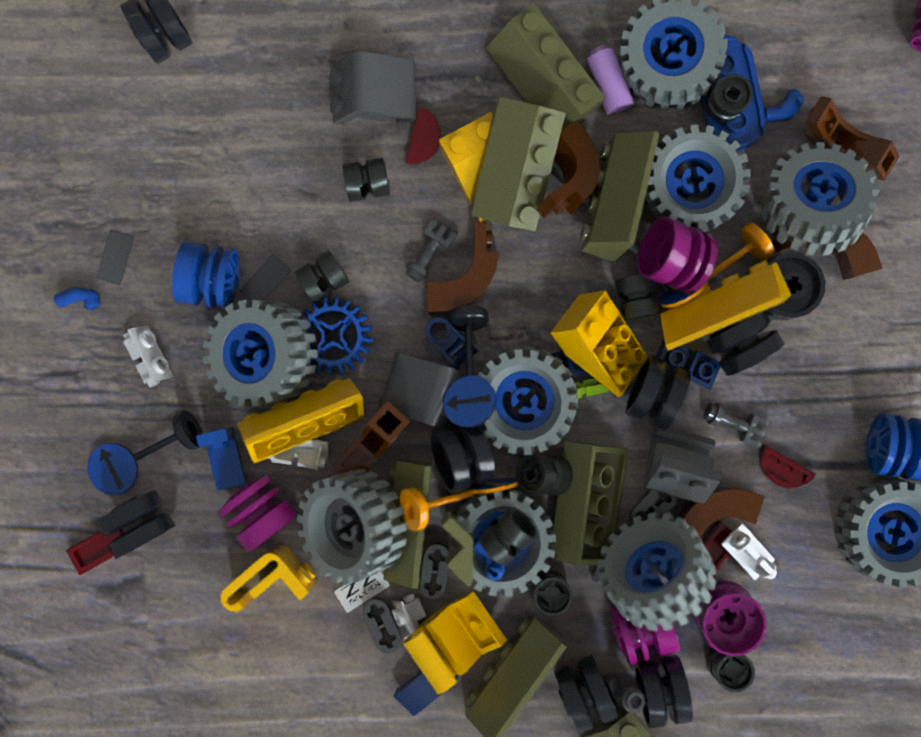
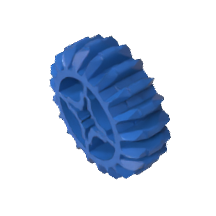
[298,296,374,376]

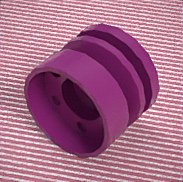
[637,217,718,293]
[217,474,298,554]
[693,580,767,656]
[610,604,680,667]

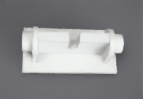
[123,325,174,388]
[267,439,329,470]
[721,523,777,580]
[391,593,426,640]

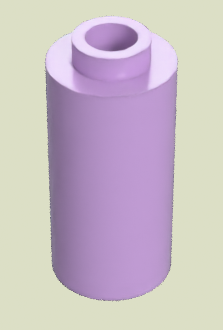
[586,45,634,115]

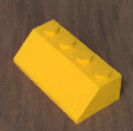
[660,260,791,351]
[237,378,364,464]

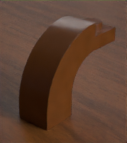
[805,96,899,181]
[536,121,600,219]
[427,222,498,314]
[771,232,883,280]
[333,400,411,473]
[675,487,765,539]

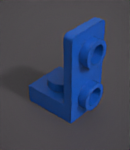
[196,427,246,491]

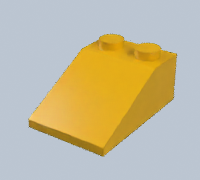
[439,112,493,222]

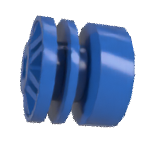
[172,241,240,310]
[866,413,921,481]

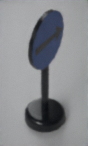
[443,305,497,428]
[87,410,203,495]

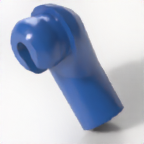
[764,89,804,122]
[54,287,101,310]
[473,536,505,581]

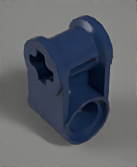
[425,317,478,370]

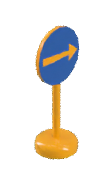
[659,222,774,308]
[399,477,518,532]

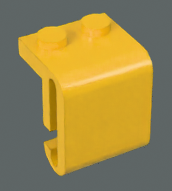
[220,544,318,612]
[403,591,507,694]

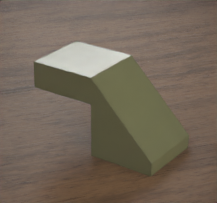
[441,512,473,587]

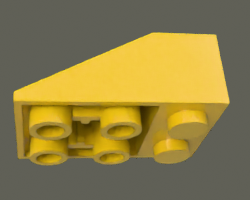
[550,290,648,397]

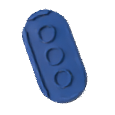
[700,35,766,152]

